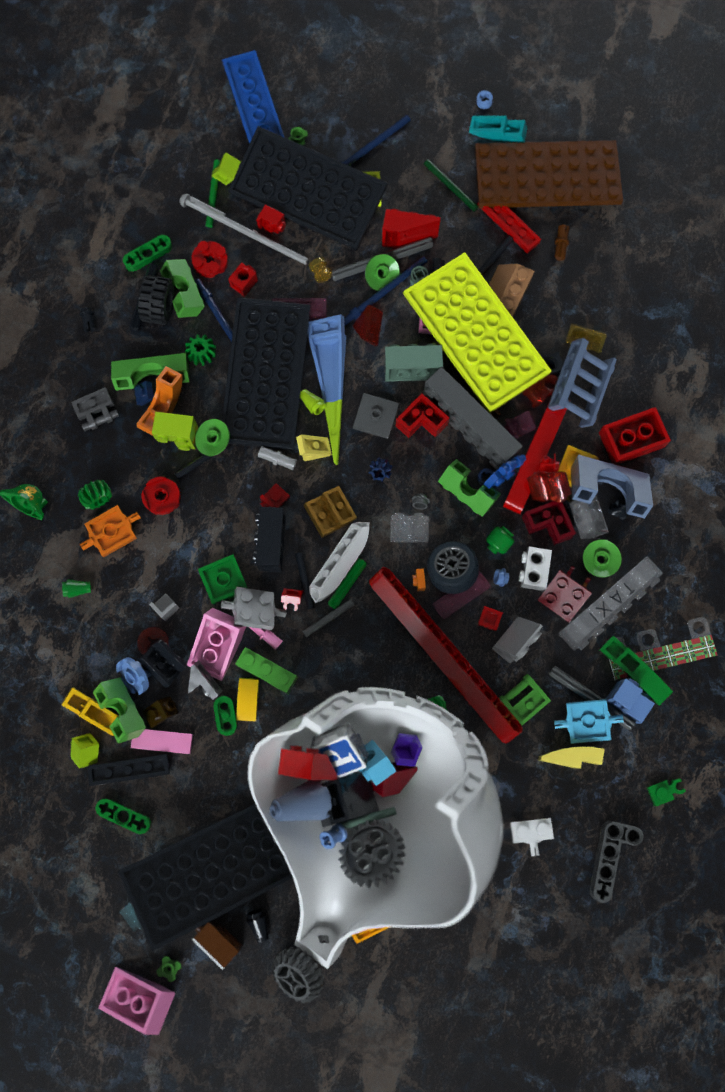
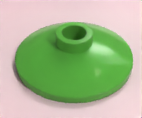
[365,254,400,291]
[195,419,230,456]
[583,540,622,578]

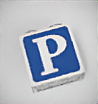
[310,723,369,781]

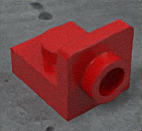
[260,483,290,508]

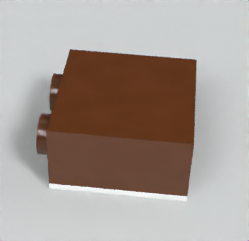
[192,918,243,970]

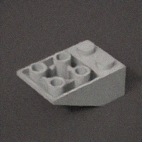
[492,617,543,663]

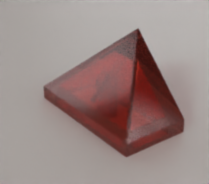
[353,305,383,346]

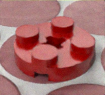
[191,241,228,278]
[141,477,181,515]

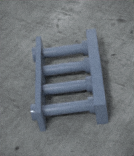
[548,338,617,428]

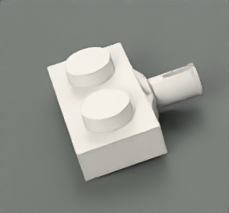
[510,818,554,856]

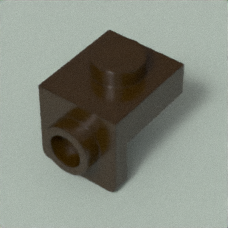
[142,696,179,728]

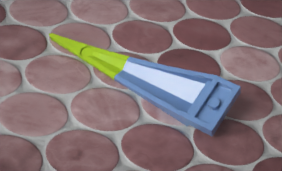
[308,314,346,465]

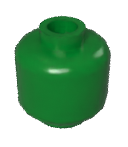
[486,526,515,555]

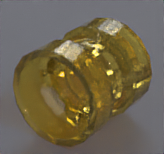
[309,257,332,283]

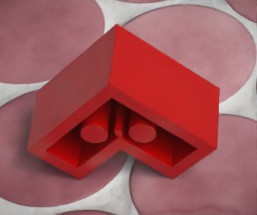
[395,393,450,438]

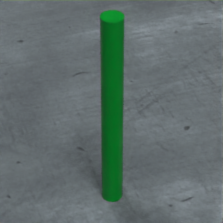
[205,159,221,228]

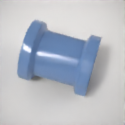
[320,823,347,849]

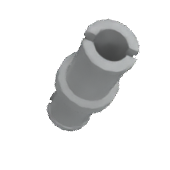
[258,446,297,471]

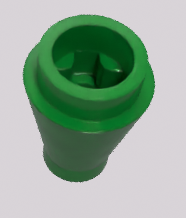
[62,579,91,598]

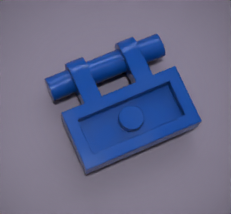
[484,454,526,490]

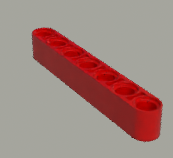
[503,400,571,514]

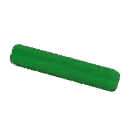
[328,558,366,609]

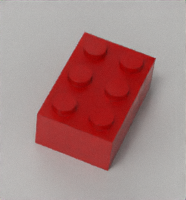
[599,407,671,465]

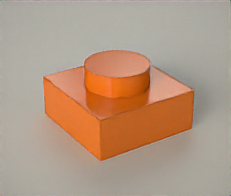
[412,568,426,591]

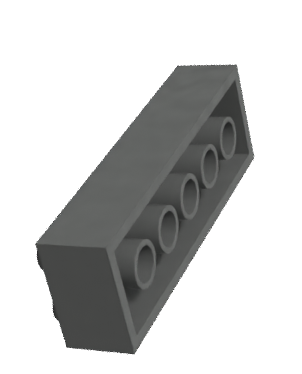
[423,367,522,469]

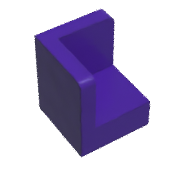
[391,733,422,767]

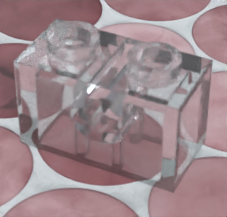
[569,496,609,539]

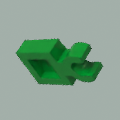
[646,779,686,807]

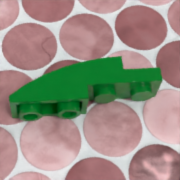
[600,635,673,706]

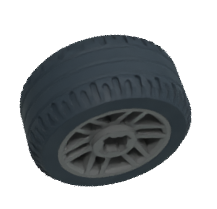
[427,541,479,594]

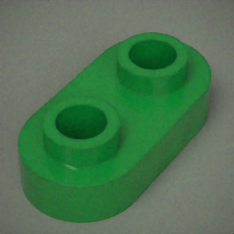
[214,696,237,736]

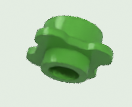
[288,127,308,146]
[157,956,181,982]

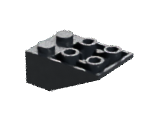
[320,773,379,827]

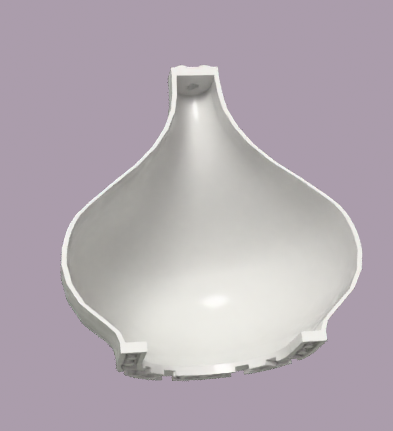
[248,687,503,969]

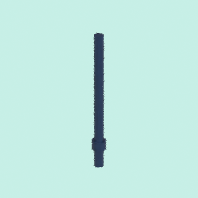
[341,115,411,166]
[344,256,428,326]
[195,278,233,342]

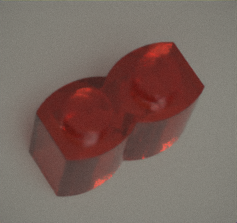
[527,471,572,503]

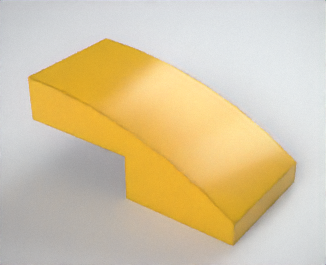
[236,678,259,721]

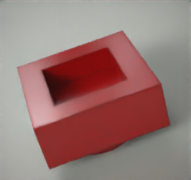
[478,606,503,632]

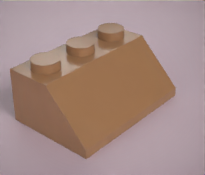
[489,264,534,318]

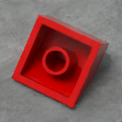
[278,745,337,780]

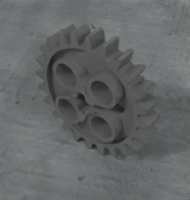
[339,819,406,888]

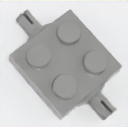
[221,587,287,630]

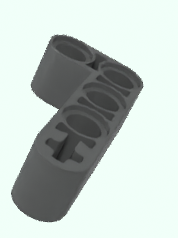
[590,821,643,903]

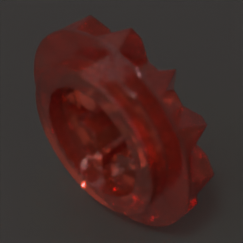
[137,627,169,655]

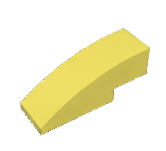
[538,747,605,769]

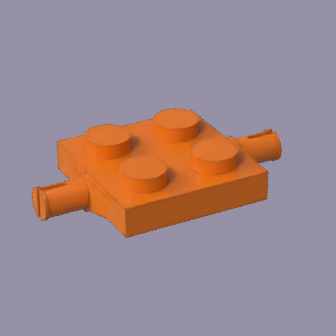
[80,505,141,557]

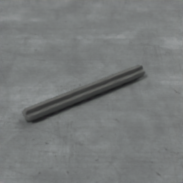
[331,237,433,281]

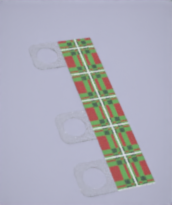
[605,617,717,680]

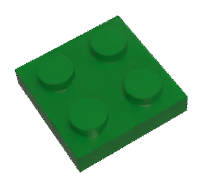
[198,554,248,605]

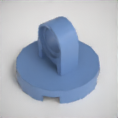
[116,657,152,695]

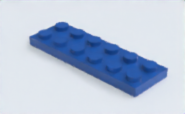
[222,50,285,144]

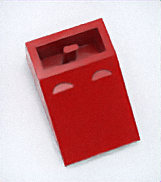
[382,209,441,248]

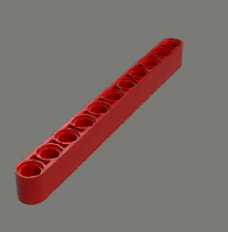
[369,567,523,744]

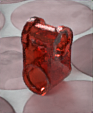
[522,375,558,408]

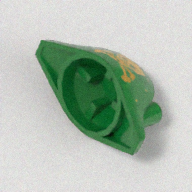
[0,484,48,520]

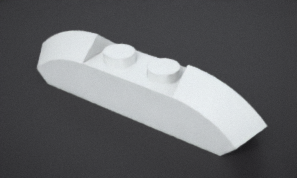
[309,522,370,603]

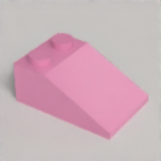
[187,608,246,681]
[99,967,175,1035]

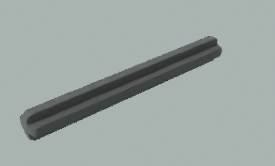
[549,666,635,730]

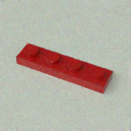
[478,202,541,254]

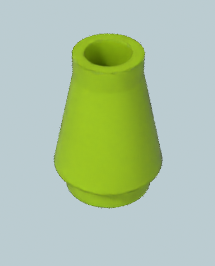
[300,389,326,415]

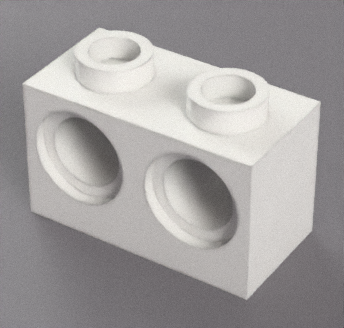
[519,546,552,591]

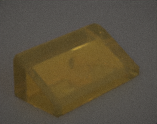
[566,323,607,353]

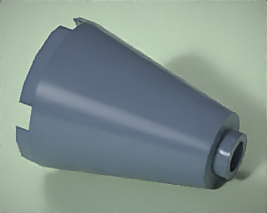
[270,780,332,822]

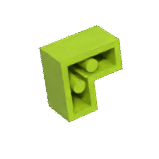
[152,411,199,451]

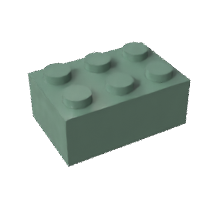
[384,343,443,382]

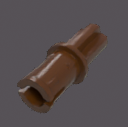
[555,224,570,261]

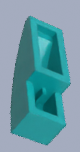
[469,116,527,143]

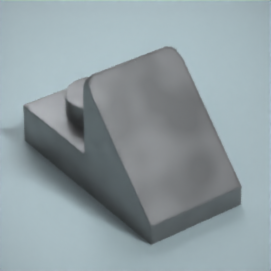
[188,660,223,700]

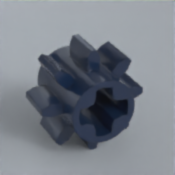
[368,457,393,482]

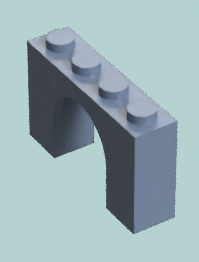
[571,455,653,519]

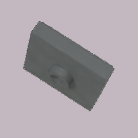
[353,393,399,439]

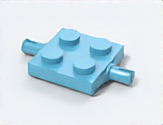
[554,699,624,744]

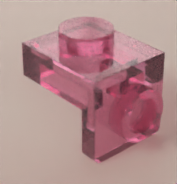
[505,411,537,438]

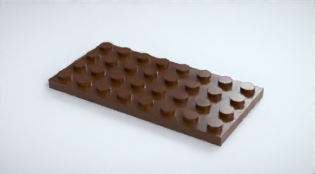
[475,140,623,208]

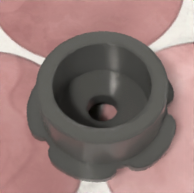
[412,493,430,510]

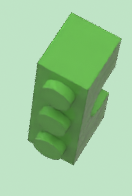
[160,259,205,318]
[438,459,501,517]
[235,647,298,695]
[93,677,146,743]

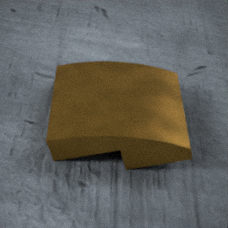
[304,486,357,538]

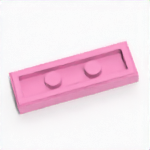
[131,729,193,754]

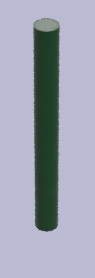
[424,159,479,212]

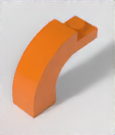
[137,366,182,436]

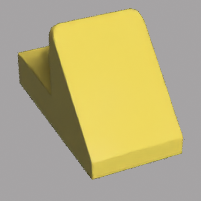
[296,435,332,461]

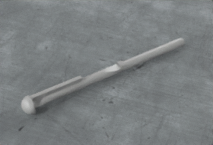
[180,194,309,265]

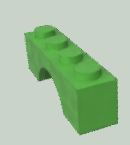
[111,353,190,391]

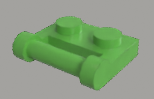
[499,674,551,726]

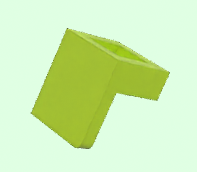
[211,153,241,185]
[71,733,99,768]

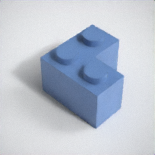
[606,678,655,724]

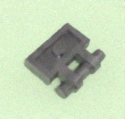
[71,387,119,431]

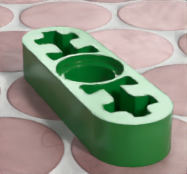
[123,235,172,271]
[95,799,152,834]

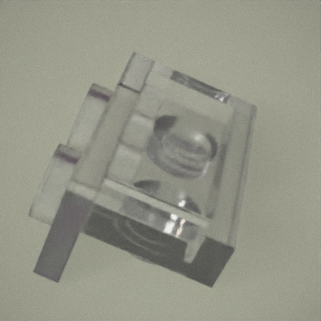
[390,513,429,542]

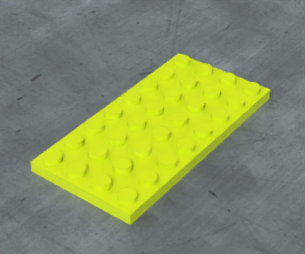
[403,252,552,413]

